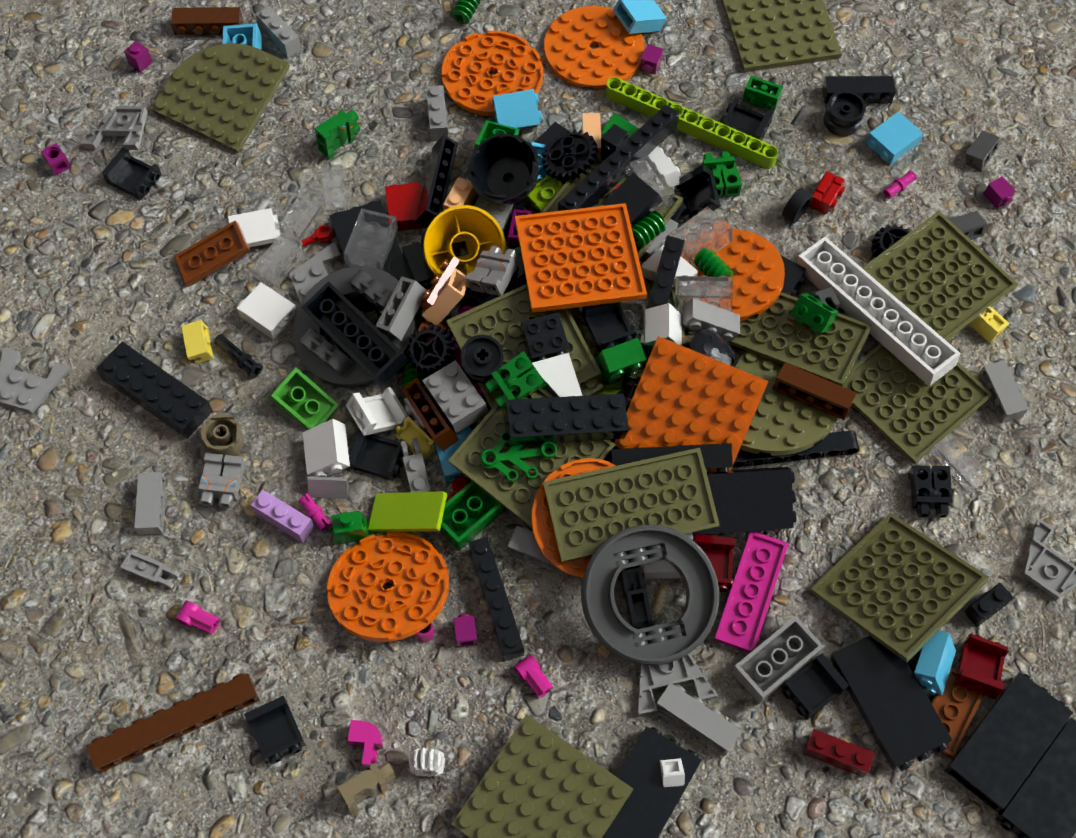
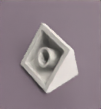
[644,303,682,346]

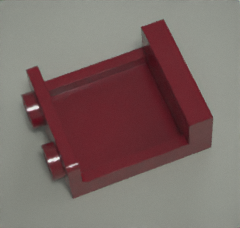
[693,534,735,592]
[955,634,1010,699]

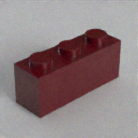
[803,729,875,778]

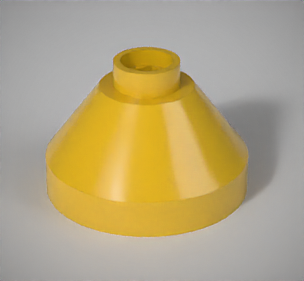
[423,205,506,288]

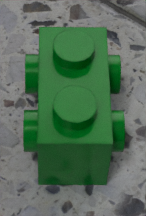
[742,75,783,112]
[790,293,838,334]

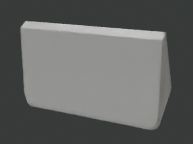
[307,476,349,499]

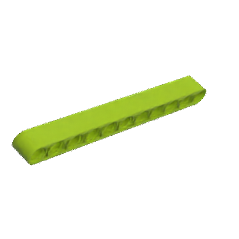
[606,77,778,169]

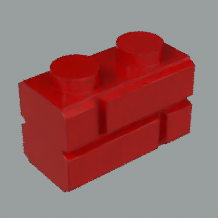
[809,171,845,214]

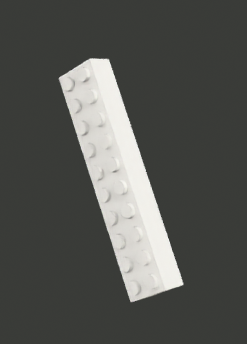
[797,237,961,387]

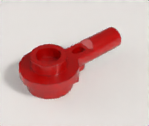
[299,225,334,248]
[446,477,470,502]

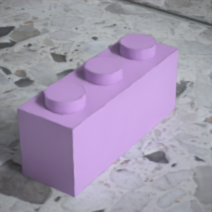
[251,490,314,543]

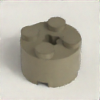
[201,414,244,458]

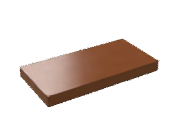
[174,220,250,287]
[931,667,984,759]

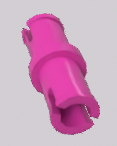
[883,170,917,199]
[298,493,330,532]

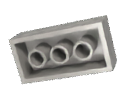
[731,615,824,704]

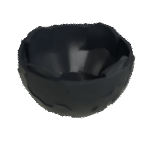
[467,133,539,205]
[690,328,736,365]

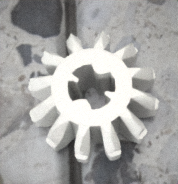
[409,748,445,777]

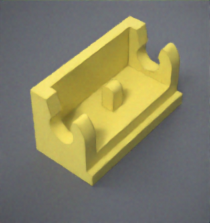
[969,307,1010,343]
[181,319,214,363]
[395,416,435,460]

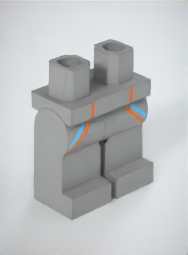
[465,246,517,296]
[198,453,246,508]

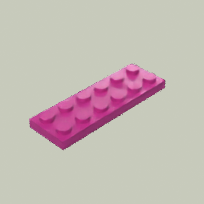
[714,531,789,653]

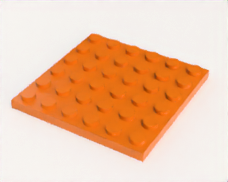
[515,203,647,313]
[614,336,769,472]

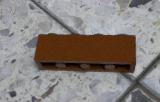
[171,7,243,35]
[773,362,856,420]
[401,378,459,451]

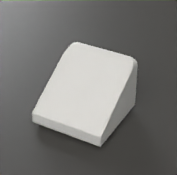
[660,758,685,787]

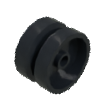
[823,91,866,136]
[460,334,504,383]

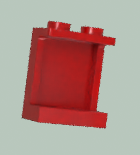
[385,182,425,232]

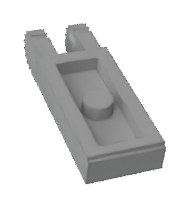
[400,438,431,492]
[120,550,180,589]

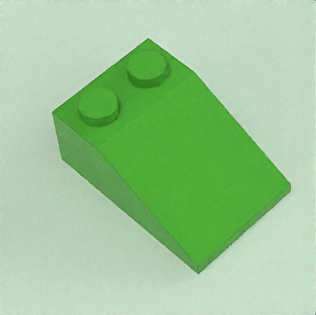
[267,367,339,430]

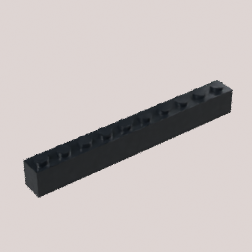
[557,105,680,211]

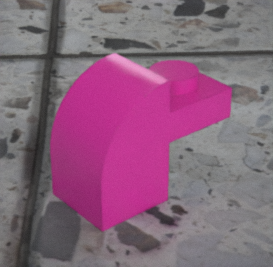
[348,720,384,769]

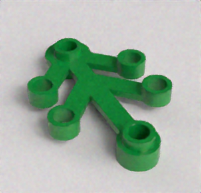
[479,431,557,483]

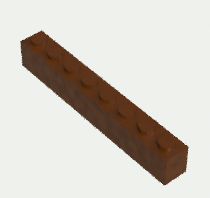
[86,673,260,773]

